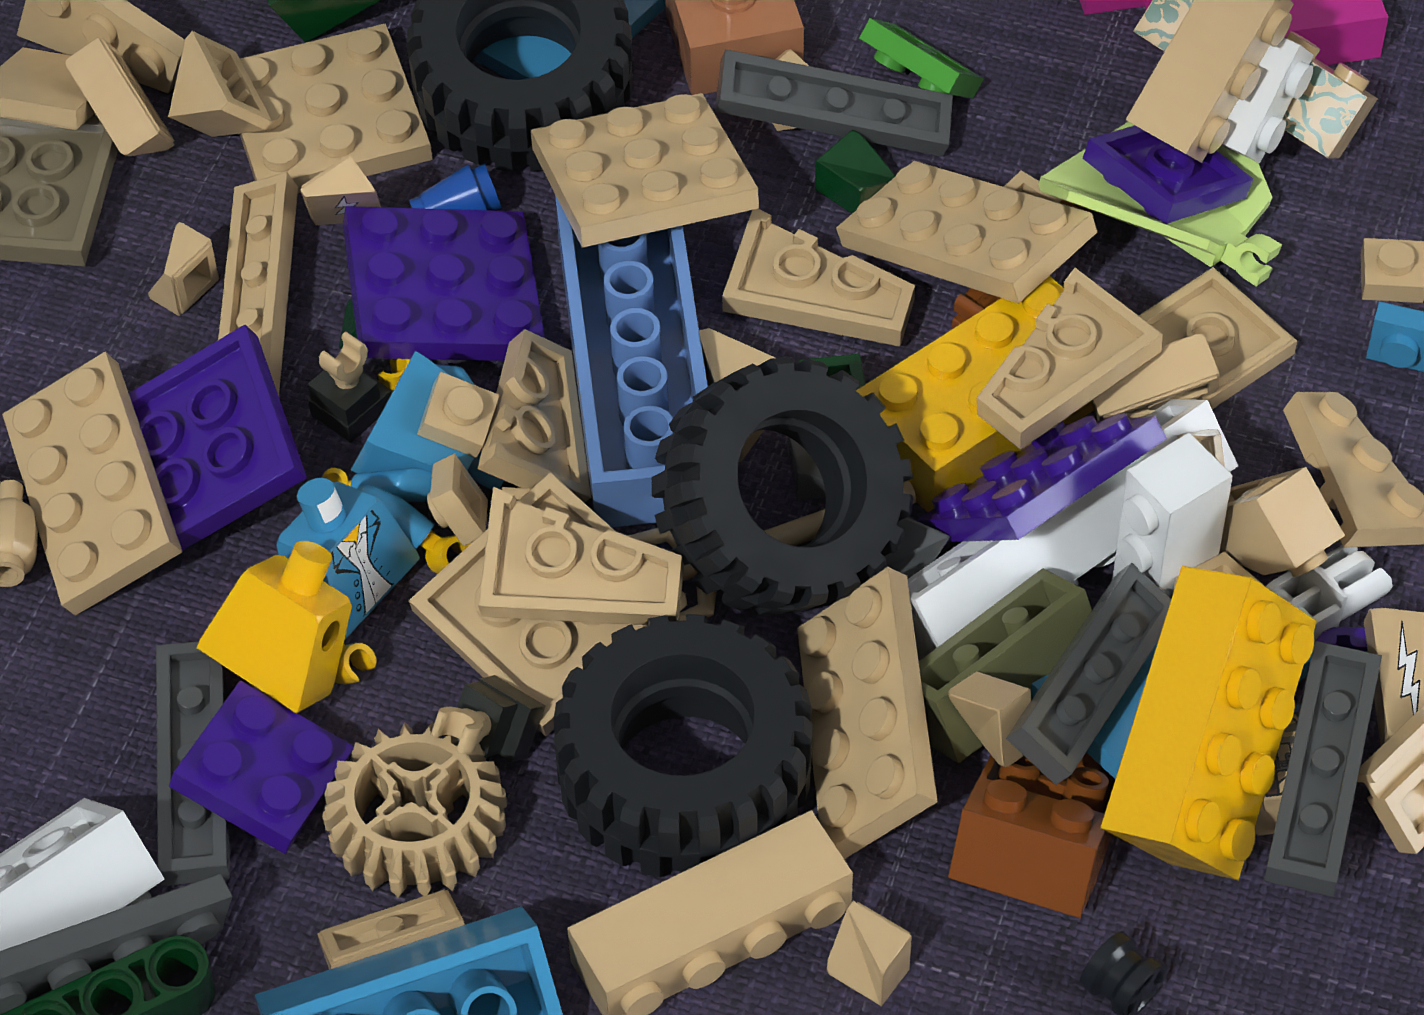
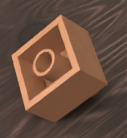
[665,0,804,95]

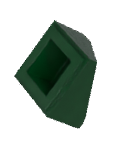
[815,130,895,214]

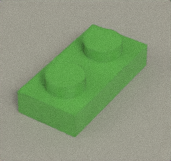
[859,18,984,99]

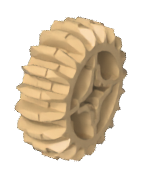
[323,722,507,898]

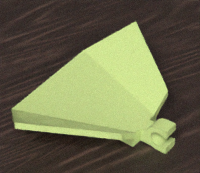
[1038,122,1282,287]

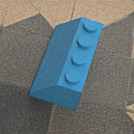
[255,906,563,1015]

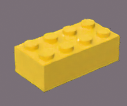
[856,276,1094,512]
[1101,566,1317,881]

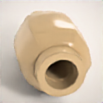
[0,480,38,587]

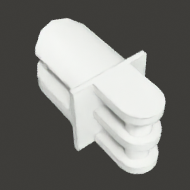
[1266,545,1393,641]

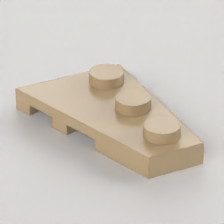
[17,0,185,94]
[722,209,915,347]
[477,329,591,503]
[478,487,684,625]

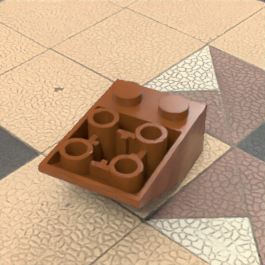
[948,753,1115,918]

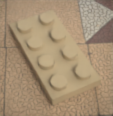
[836,161,1097,304]
[2,352,182,616]
[797,567,938,859]

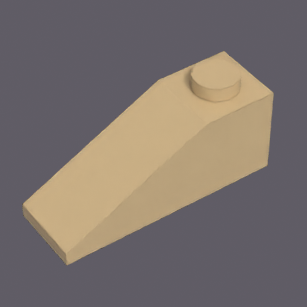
[1219,467,1345,577]

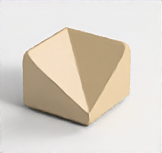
[148,222,219,316]
[948,671,1031,767]
[827,901,912,1007]

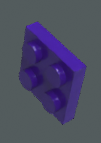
[1082,125,1253,224]
[169,681,354,854]

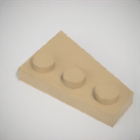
[977,268,1162,450]
[1283,392,1424,548]

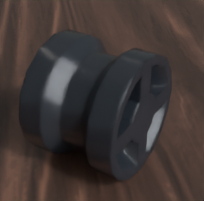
[1079,931,1168,1015]

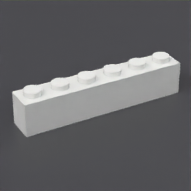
[907,399,1238,661]

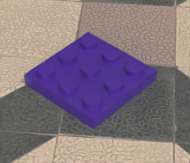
[343,206,545,361]
[129,325,307,551]
[916,413,1167,542]

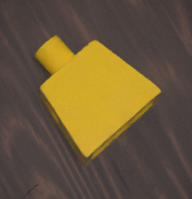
[196,541,352,714]

